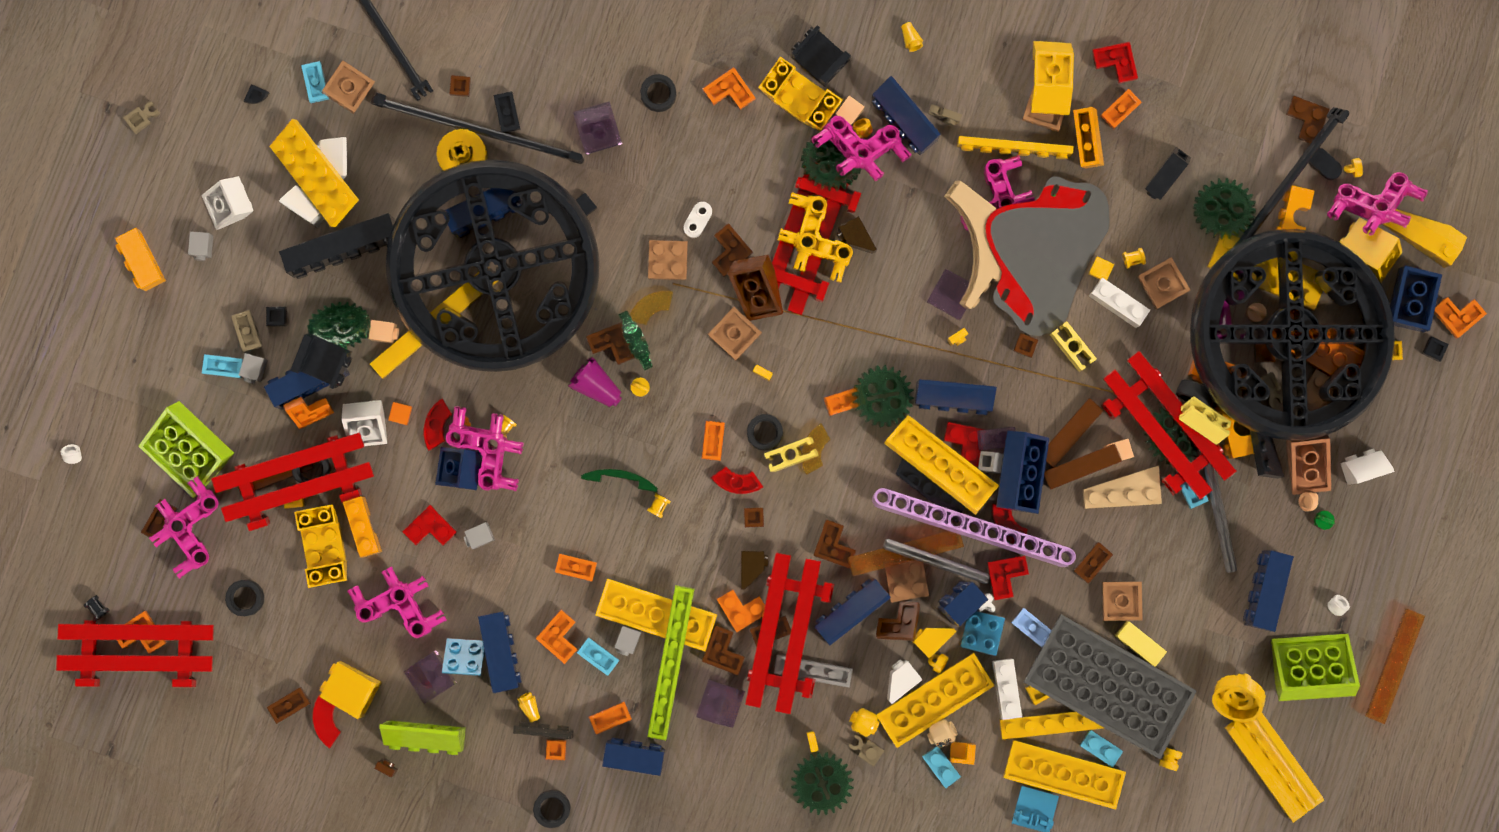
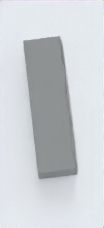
[773,655,853,688]

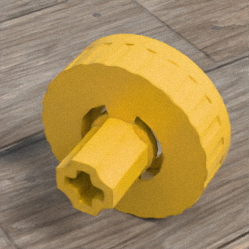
[436,129,488,171]
[1212,673,1266,722]

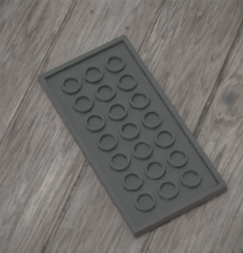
[1023,614,1197,759]

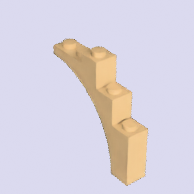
[944,181,1001,309]

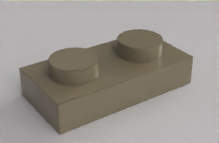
[231,310,263,353]

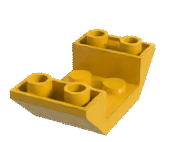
[1031,41,1074,115]
[758,57,843,131]
[294,504,347,588]

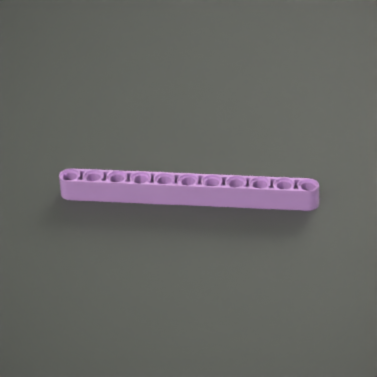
[872,488,1076,567]

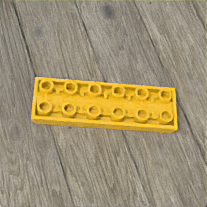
[1224,713,1324,823]

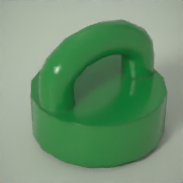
[1314,511,1335,530]

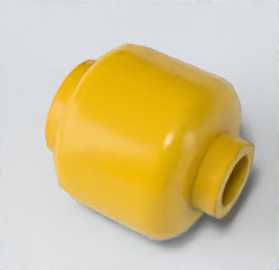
[849,708,880,737]

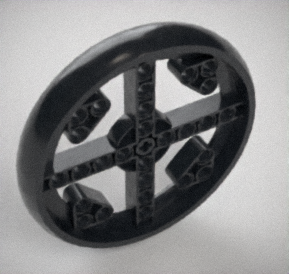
[386,160,600,372]
[1190,229,1395,441]

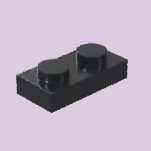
[493,91,521,133]

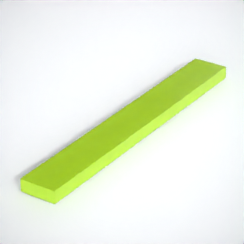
[647,585,694,740]

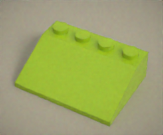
[138,401,234,498]
[1271,634,1360,701]
[380,720,466,755]

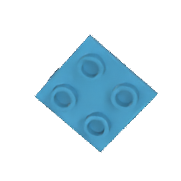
[960,611,1005,656]
[442,638,485,676]
[1012,786,1059,832]

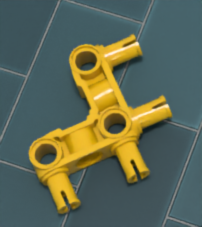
[778,192,853,283]

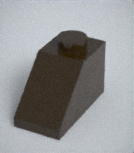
[837,216,877,254]
[741,551,768,590]

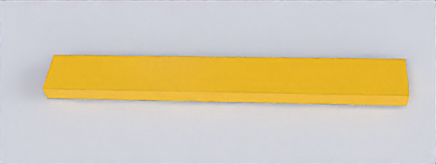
[370,267,498,379]

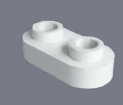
[684,202,712,238]

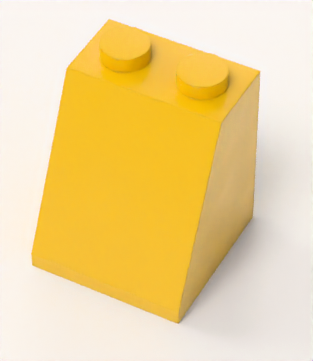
[1340,217,1402,283]
[319,661,382,719]

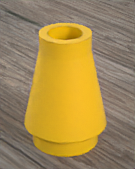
[901,22,923,52]
[517,692,540,722]

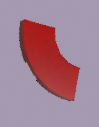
[423,398,452,451]
[710,467,763,494]
[991,504,1028,545]
[313,694,341,748]

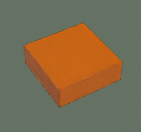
[388,402,412,426]
[546,739,566,760]

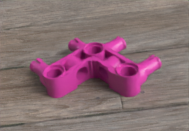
[811,116,912,182]
[960,155,1035,234]
[1327,172,1428,235]
[446,406,524,491]
[149,476,219,579]
[347,567,447,638]

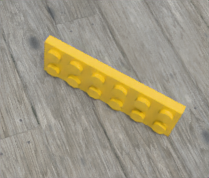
[269,119,359,227]
[1207,231,1329,311]
[884,415,999,515]
[595,579,717,651]
[876,653,994,748]
[1003,740,1126,810]

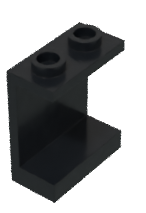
[791,25,851,87]
[290,333,352,389]

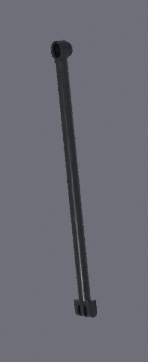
[359,0,433,101]
[371,93,584,164]
[1234,107,1349,246]

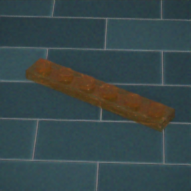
[848,531,964,576]
[1365,609,1425,724]

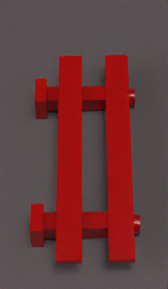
[772,158,861,315]
[1101,351,1237,500]
[211,432,374,531]
[745,553,835,714]
[56,620,214,687]

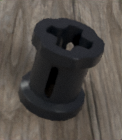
[83,595,110,621]

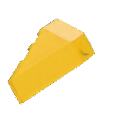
[1382,209,1467,268]

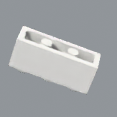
[1089,278,1150,328]
[992,658,1022,720]

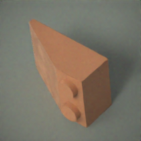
[1286,435,1331,495]

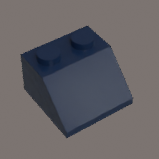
[435,447,482,490]

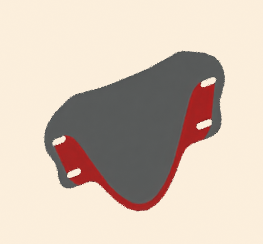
[985,176,1109,336]

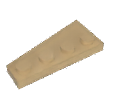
[1083,466,1162,509]

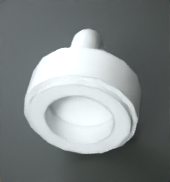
[61,444,82,464]
[979,593,995,612]
[1327,595,1350,616]

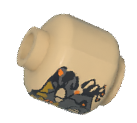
[927,719,958,748]

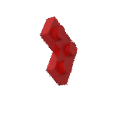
[1092,42,1138,84]
[944,422,985,467]
[402,505,457,546]
[987,556,1029,600]

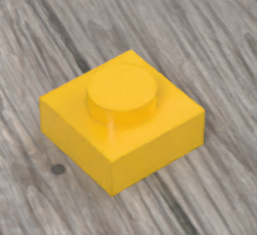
[947,328,968,346]

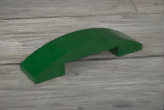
[581,469,658,492]

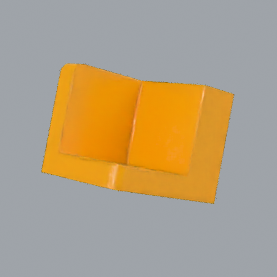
[949,742,976,765]

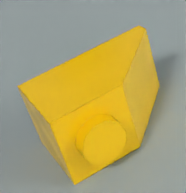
[912,628,957,658]

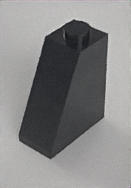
[1145,147,1191,200]

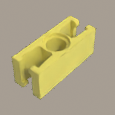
[1050,321,1097,372]
[1179,396,1231,445]
[764,437,819,472]
[1114,621,1167,667]

